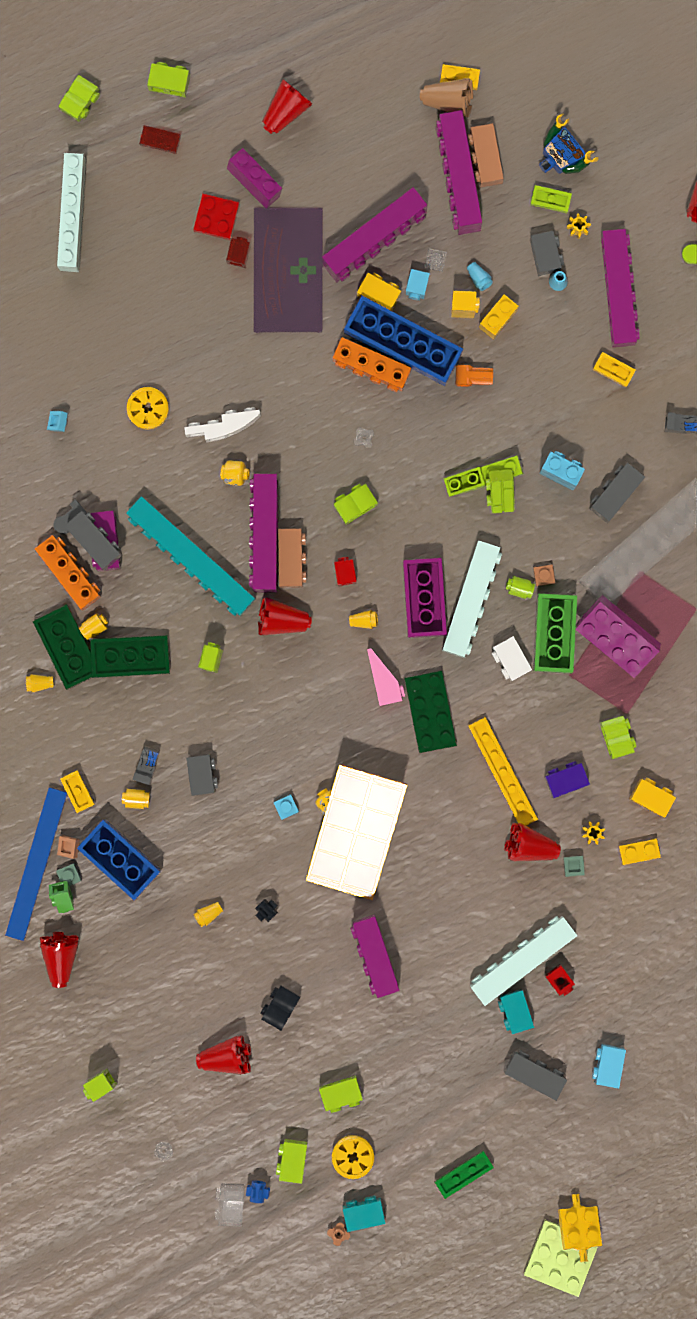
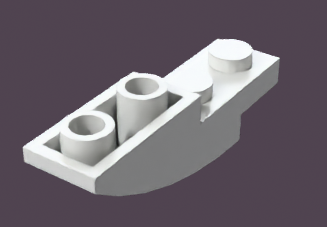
[184,407,261,442]

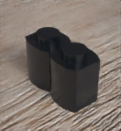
[260,985,301,1031]

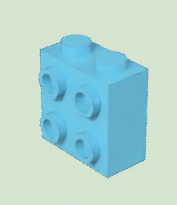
[539,451,585,490]

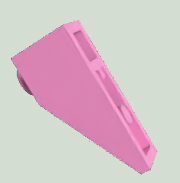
[367,649,405,706]

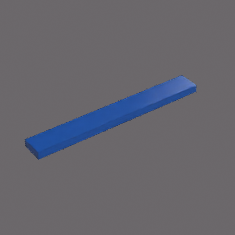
[5,787,67,941]

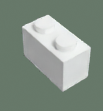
[491,636,532,681]

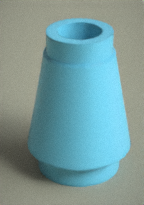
[467,262,493,291]
[549,271,568,291]

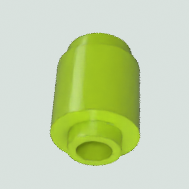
[505,576,535,599]

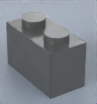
[530,231,564,276]
[186,754,218,796]

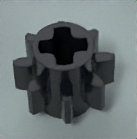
[255,899,278,922]

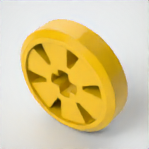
[127,387,169,430]
[332,1135,374,1179]

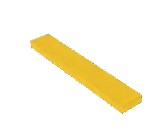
[468,717,538,826]

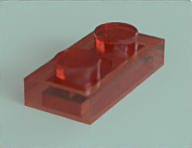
[139,125,181,154]

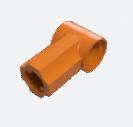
[455,365,493,387]

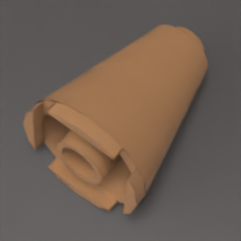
[420,78,473,117]

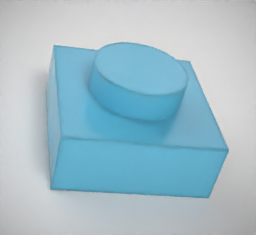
[47,411,68,432]
[274,795,299,820]

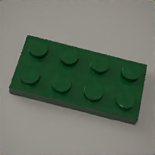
[32,604,92,690]
[90,635,170,678]
[404,671,457,753]

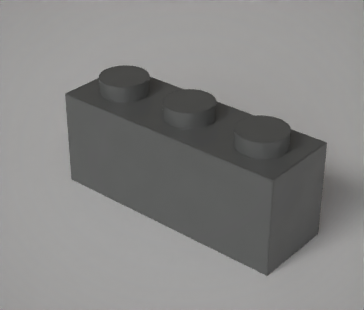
[590,463,645,524]
[65,511,122,571]
[504,1050,567,1101]

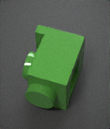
[49,881,74,913]

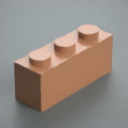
[467,123,504,188]
[278,529,306,588]

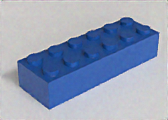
[344,296,463,386]

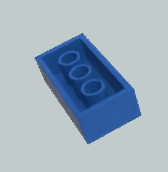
[77,819,162,900]

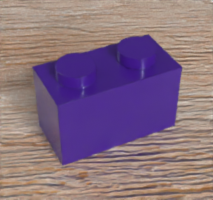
[544,761,590,798]

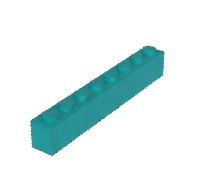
[126,496,256,617]

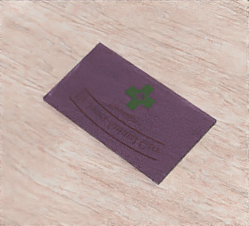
[253,208,323,333]

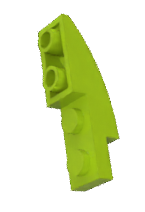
[443,456,524,497]

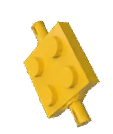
[558,1194,602,1262]

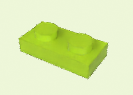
[530,185,572,213]

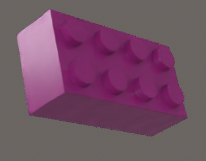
[403,558,447,638]
[575,595,661,678]
[350,914,400,998]

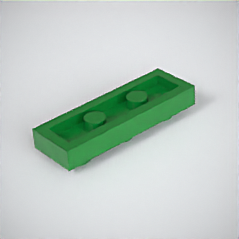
[434,1150,494,1199]

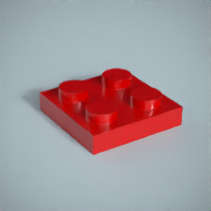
[193,193,240,240]

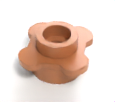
[327,1222,350,1246]

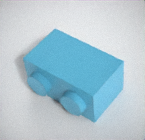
[592,1044,626,1089]

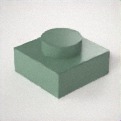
[563,856,585,877]
[56,863,82,886]

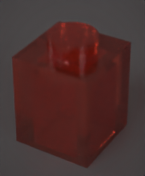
[226,237,251,268]

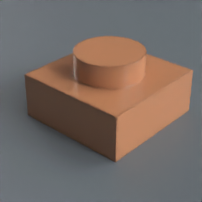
[533,565,555,587]
[57,835,80,859]

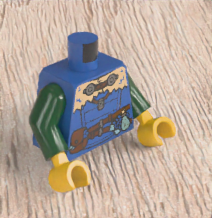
[539,114,598,174]

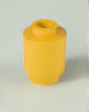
[79,613,108,640]
[122,789,150,809]

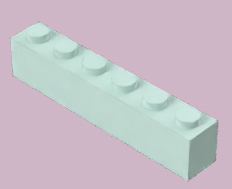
[57,153,86,272]
[442,540,502,658]
[470,916,577,1006]

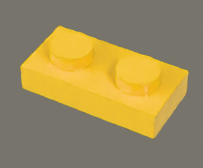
[440,64,480,90]
[593,352,636,387]
[60,770,95,813]
[618,839,661,865]

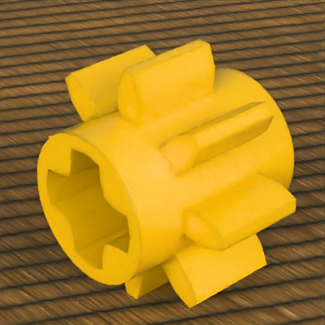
[566,213,591,239]
[581,821,605,845]

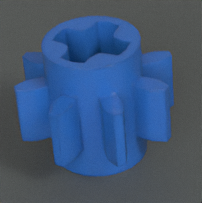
[246,1180,270,1203]

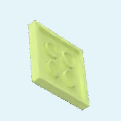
[524,1219,598,1297]

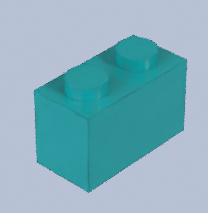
[497,989,534,1035]
[343,1196,386,1232]

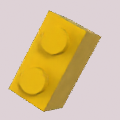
[357,273,401,311]
[451,291,480,318]
[479,294,519,340]
[629,777,676,818]

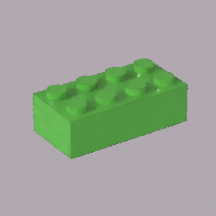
[533,594,577,674]

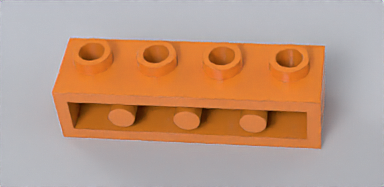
[332,337,412,392]
[35,535,101,611]

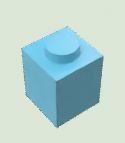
[406,269,430,300]

